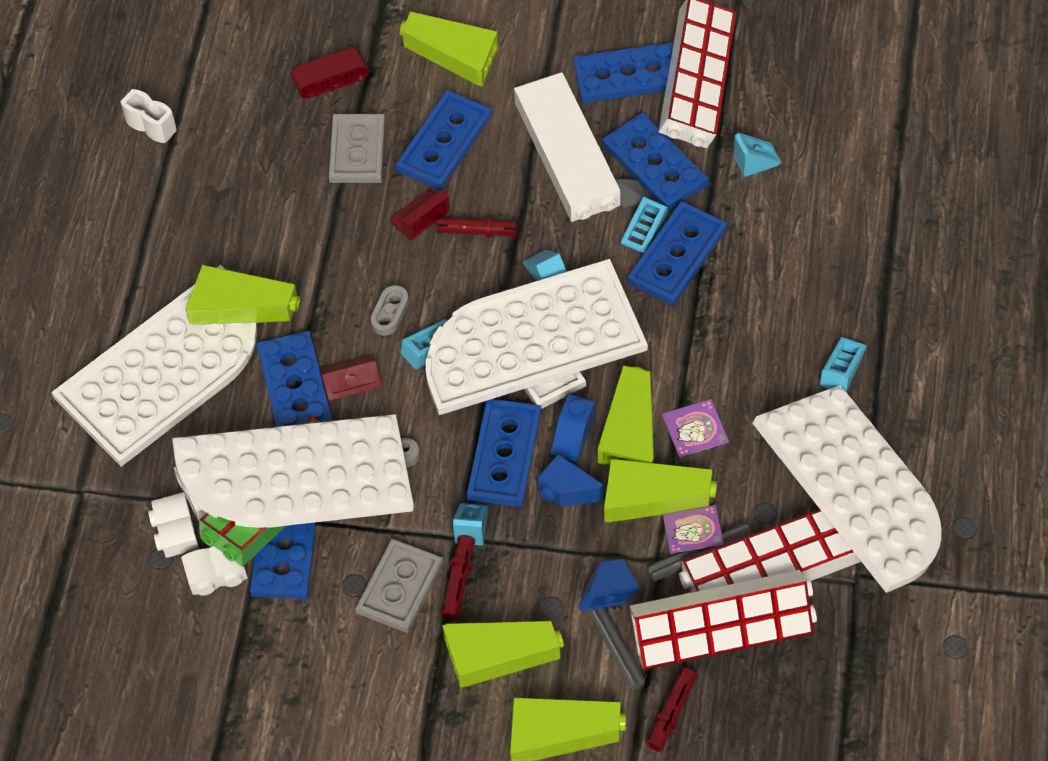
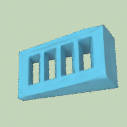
[620,197,668,254]
[401,319,447,369]
[820,337,867,391]

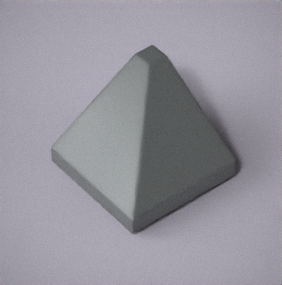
[615,179,646,210]

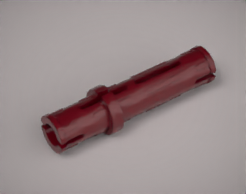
[436,216,518,238]
[441,535,476,621]
[645,668,698,752]

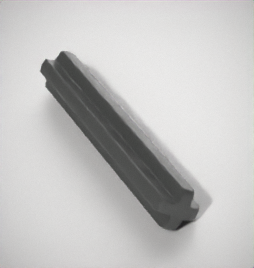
[647,523,752,581]
[582,595,645,690]

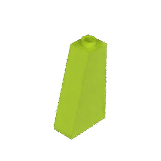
[400,12,498,87]
[185,265,300,325]
[598,366,654,466]
[604,459,717,522]
[442,621,564,688]
[510,698,626,761]

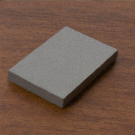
[329,114,385,183]
[355,538,444,633]

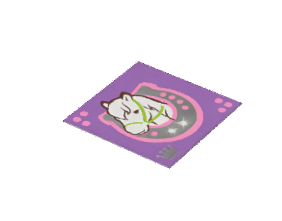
[662,399,729,457]
[663,505,724,554]

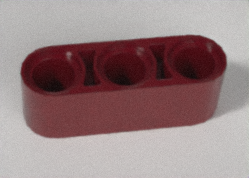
[291,48,369,99]

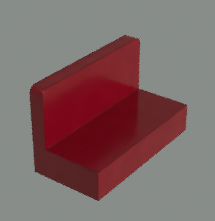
[390,190,450,241]
[319,354,382,401]

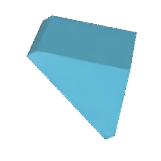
[734,133,782,177]
[523,249,567,281]
[453,503,488,546]

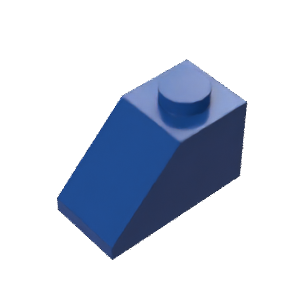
[550,394,595,465]
[537,455,603,507]
[579,559,639,612]

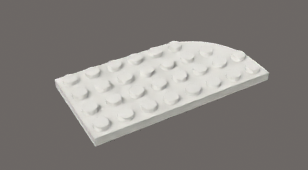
[426,259,648,415]
[51,265,257,467]
[752,385,942,593]
[172,414,414,528]

